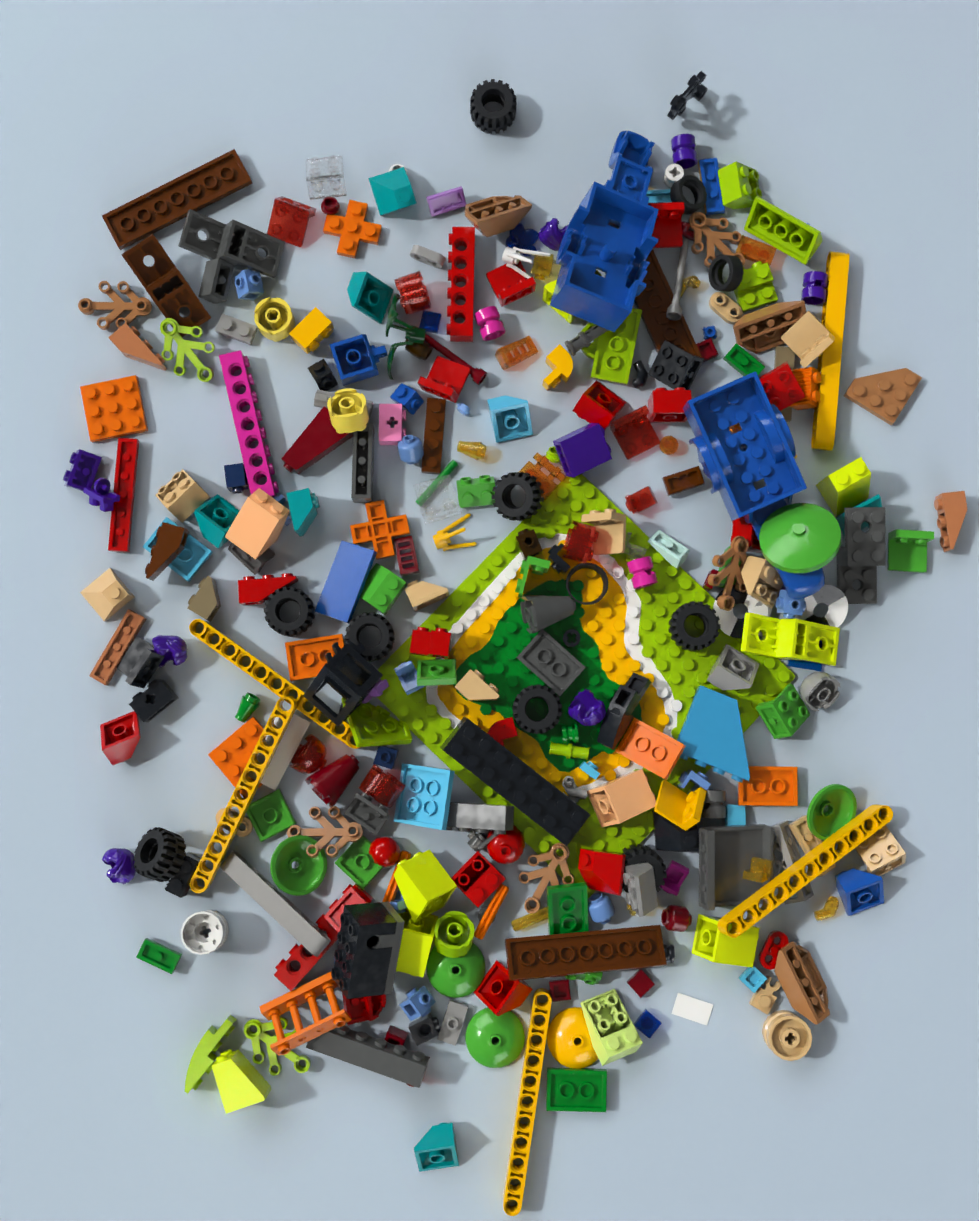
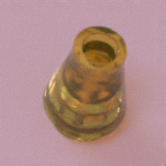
[457,441,486,460]

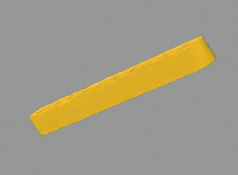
[811,251,850,451]
[189,619,361,749]
[190,696,297,893]
[718,804,893,938]
[503,988,552,1216]

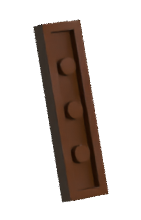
[421,398,446,474]

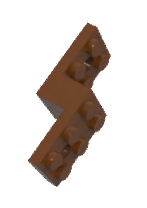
[121,234,211,337]

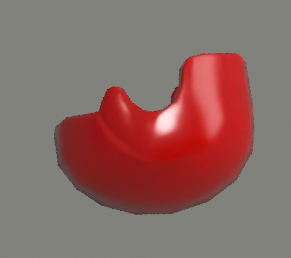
[369,837,401,867]

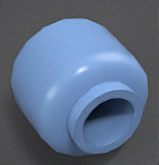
[397,435,424,464]
[588,893,615,924]

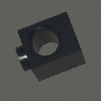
[408,1013,441,1046]

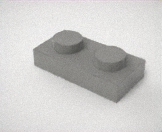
[215,314,258,345]

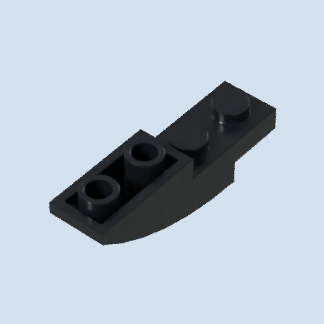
[597,672,651,750]

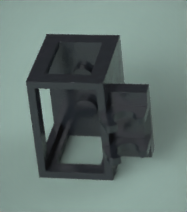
[303,640,383,727]

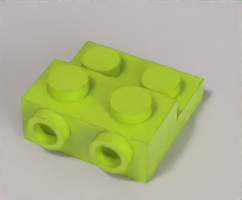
[734,261,778,313]

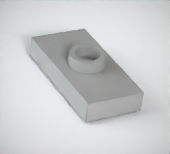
[437,1000,468,1046]

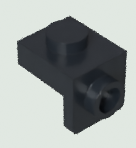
[308,359,338,391]
[547,543,570,575]

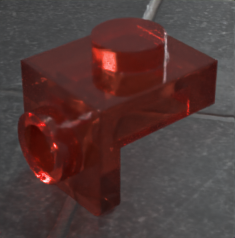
[625,486,658,514]

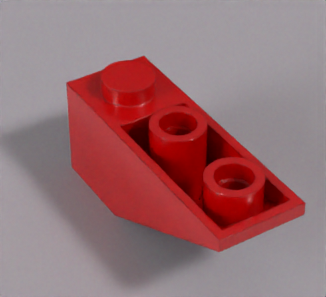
[238,573,298,605]

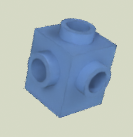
[234,269,264,301]
[776,590,806,619]
[399,986,436,1021]

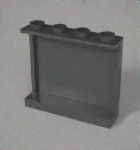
[699,824,775,911]

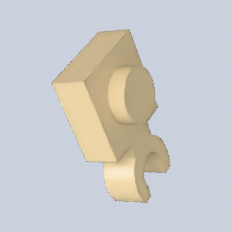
[749,976,781,1015]

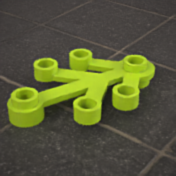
[160,318,215,382]
[244,1017,311,1076]

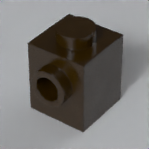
[515,529,542,560]

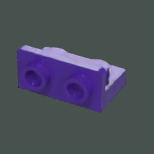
[63,449,102,491]

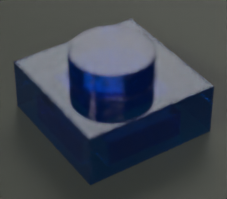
[419,310,442,334]
[633,1009,662,1039]

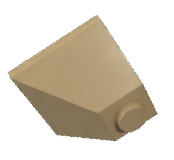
[80,568,134,621]
[405,580,449,611]

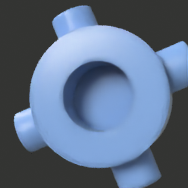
[457,402,470,416]

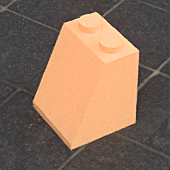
[225,488,290,560]
[587,769,656,827]

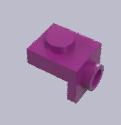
[660,860,689,896]

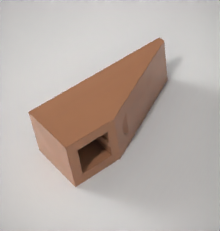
[108,323,167,371]
[934,491,967,552]

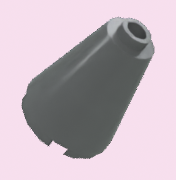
[520,595,576,634]

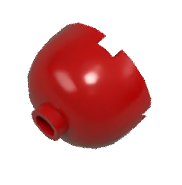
[486,825,525,864]

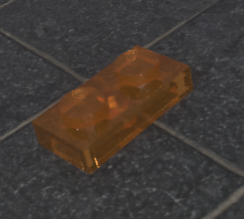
[735,235,777,267]

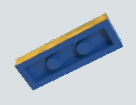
[698,158,725,216]

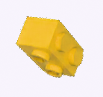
[289,307,334,354]

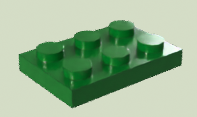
[547,882,589,935]
[546,1068,607,1112]

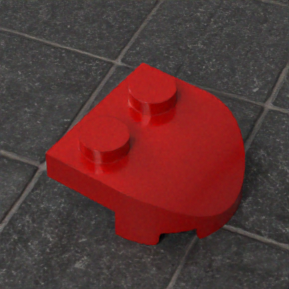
[342,992,386,1025]

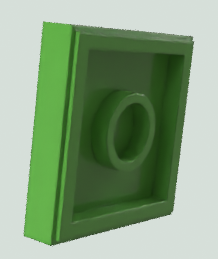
[417,659,457,686]
[246,789,297,842]
[335,835,383,889]

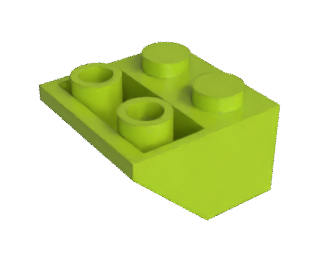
[718,161,762,209]

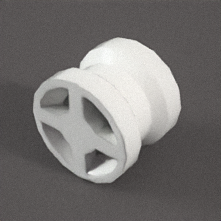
[663,164,684,187]

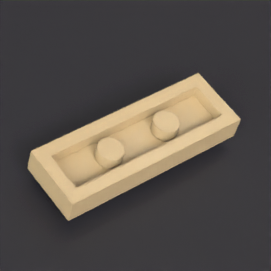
[788,815,837,877]

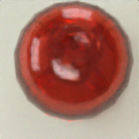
[290,734,327,774]

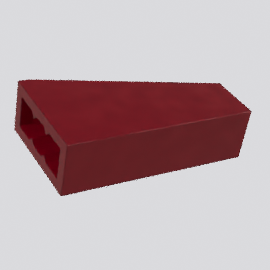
[281,406,353,474]

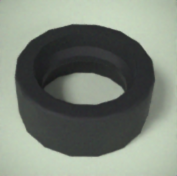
[670,175,707,215]
[708,254,744,292]

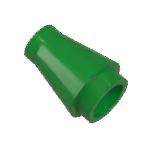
[235,692,260,723]

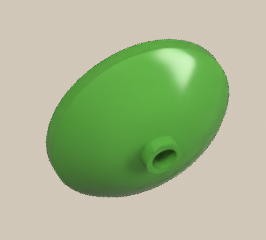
[807,784,857,840]
[270,835,327,896]
[426,943,485,998]
[466,1007,525,1068]

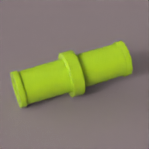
[549,742,590,760]

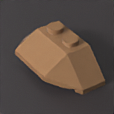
[465,195,532,237]
[733,300,806,354]
[774,941,830,1025]

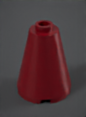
[305,754,360,808]

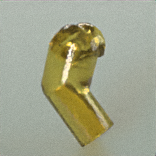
[680,275,701,298]
[814,896,839,921]

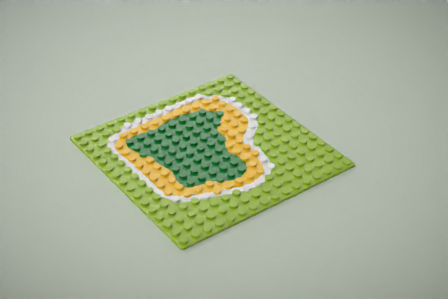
[377,474,795,899]

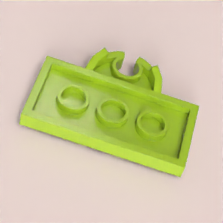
[581,308,642,385]

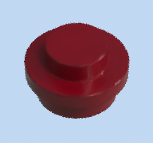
[321,197,340,215]

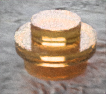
[659,436,678,455]

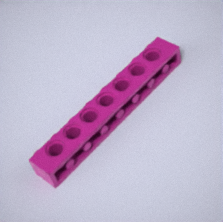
[219,350,279,498]

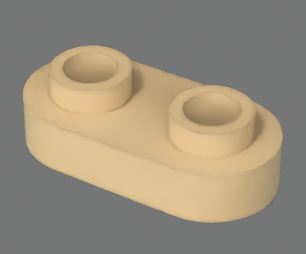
[709,292,743,324]
[216,808,253,837]

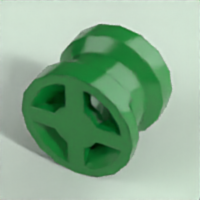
[561,723,579,744]

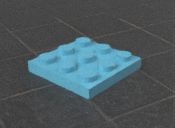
[394,763,455,830]

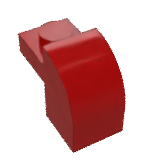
[487,717,518,746]

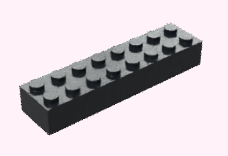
[440,716,590,846]

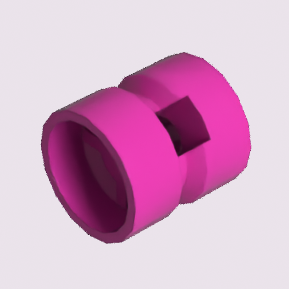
[474,306,506,341]
[627,556,658,589]

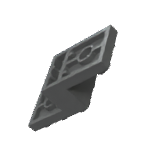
[178,209,285,278]
[837,507,886,604]

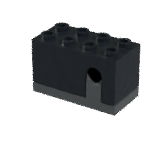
[331,902,405,999]

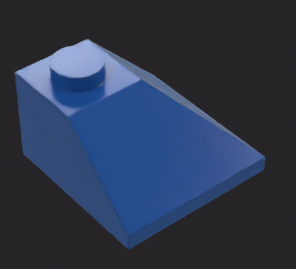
[835,868,884,916]

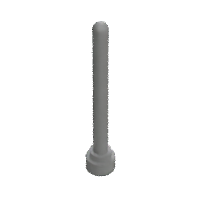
[666,238,689,320]

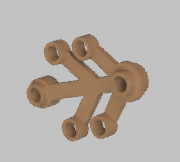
[688,212,745,268]
[78,281,152,330]
[708,536,749,611]
[287,806,363,858]
[519,843,574,914]

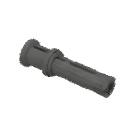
[564,325,608,356]

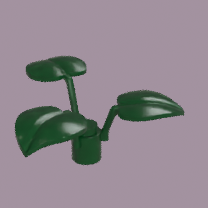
[386,293,426,380]

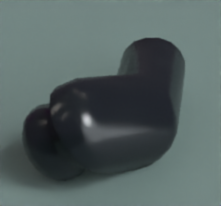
[632,360,648,389]

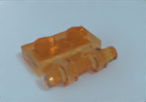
[519,452,566,500]

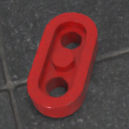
[759,931,789,970]

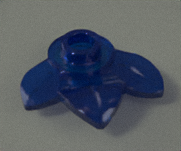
[505,223,539,256]

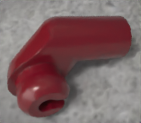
[682,221,694,241]

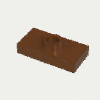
[662,466,705,496]

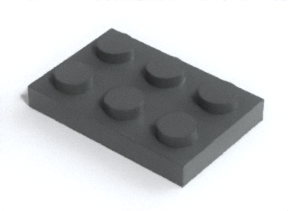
[516,629,586,697]

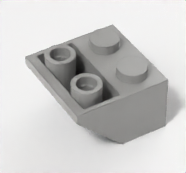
[623,862,658,917]

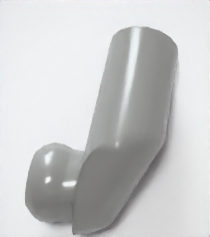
[562,776,587,799]

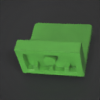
[888,529,934,573]
[515,556,551,598]
[755,683,810,739]

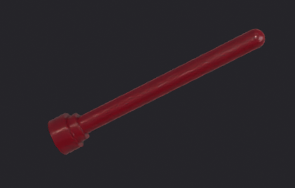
[415,326,487,385]

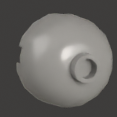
[800,672,840,711]

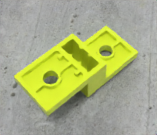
[741,613,840,666]

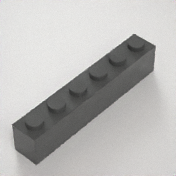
[306,1018,430,1088]

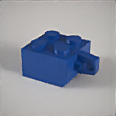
[329,334,388,386]

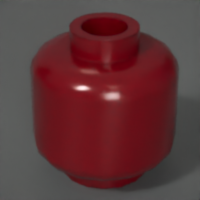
[661,905,692,932]

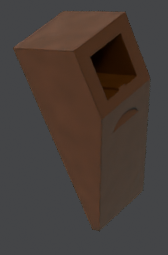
[145,522,189,581]

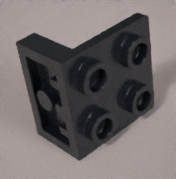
[648,341,704,390]
[117,636,165,689]

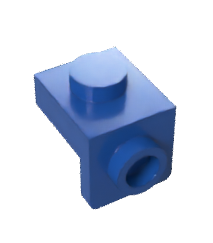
[390,383,424,415]

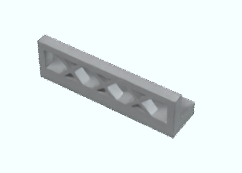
[771,820,814,905]

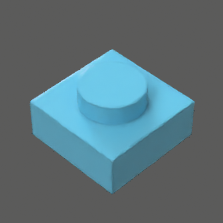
[578,761,600,780]
[739,965,767,993]

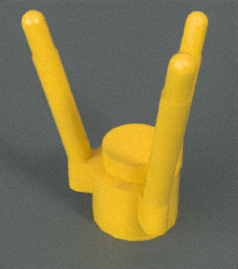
[433,513,477,551]

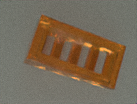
[495,336,538,370]

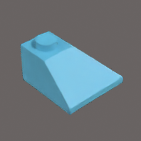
[487,395,533,443]

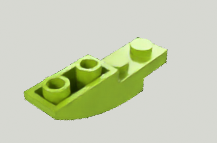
[185,1015,237,1094]

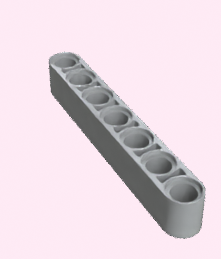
[220,850,331,957]

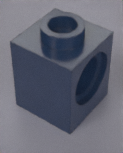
[224,463,249,494]
[373,746,399,769]

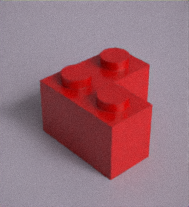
[409,627,452,659]

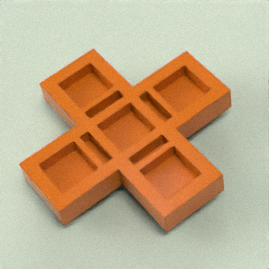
[323,200,382,259]
[350,500,410,560]

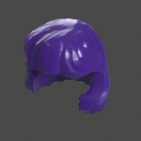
[539,218,568,251]
[152,635,187,668]
[568,689,606,726]
[102,848,136,884]

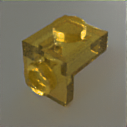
[530,254,554,280]

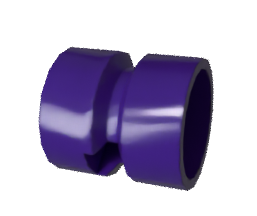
[671,134,697,169]
[801,271,828,305]

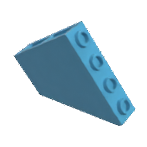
[677,685,750,783]

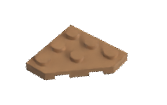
[843,368,922,425]

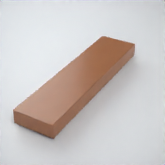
[89,609,146,686]

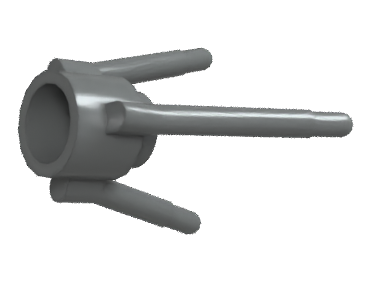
[467,829,499,852]

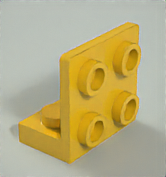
[654,780,707,831]

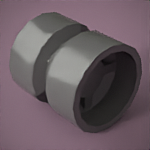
[701,790,726,818]

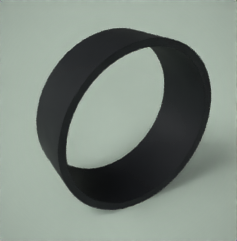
[566,563,608,605]

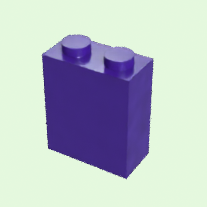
[553,423,612,477]

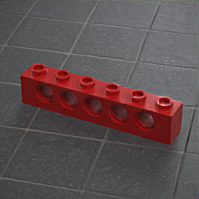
[447,227,475,342]
[274,884,374,991]

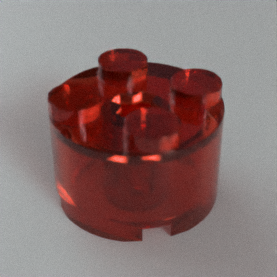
[394,271,431,315]
[562,520,599,564]
[359,764,406,808]

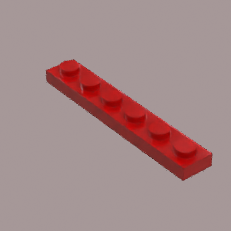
[108,438,139,552]

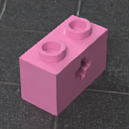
[379,404,406,445]

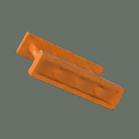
[259,972,351,1056]

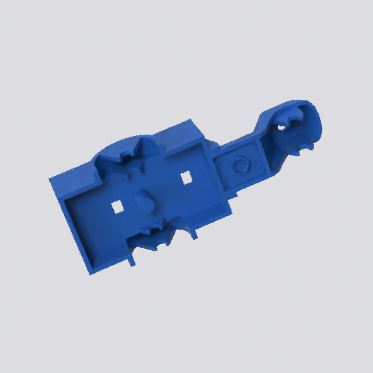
[550,131,659,332]
[683,371,825,599]

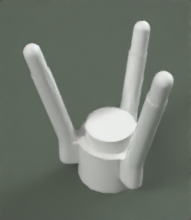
[502,247,551,282]

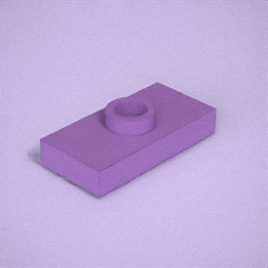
[426,186,466,217]

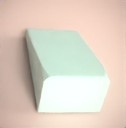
[648,530,690,568]

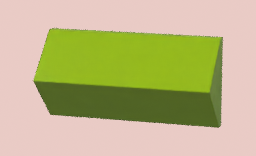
[744,196,823,265]

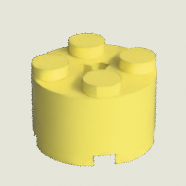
[254,297,295,342]
[327,388,369,434]

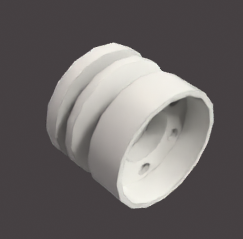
[181,910,229,955]

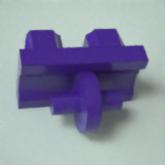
[83,477,120,512]

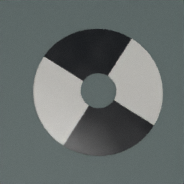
[713,584,768,639]
[795,584,848,628]

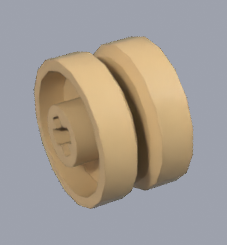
[762,1010,812,1061]

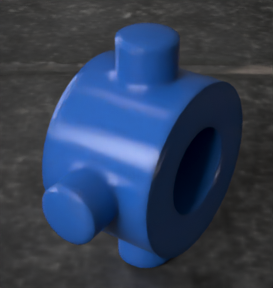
[702,326,717,340]

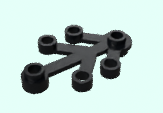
[667,71,708,120]

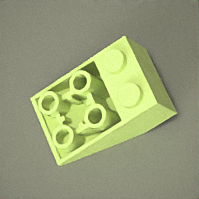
[580,989,643,1066]

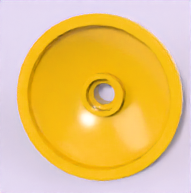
[547,1007,599,1068]

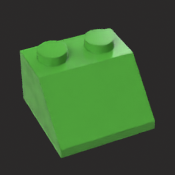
[360,563,407,615]

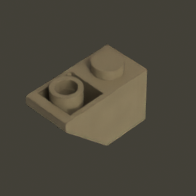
[188,576,221,622]

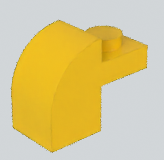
[542,344,573,391]

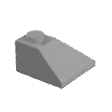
[707,644,759,690]

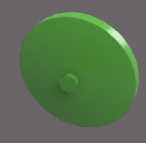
[759,503,841,573]

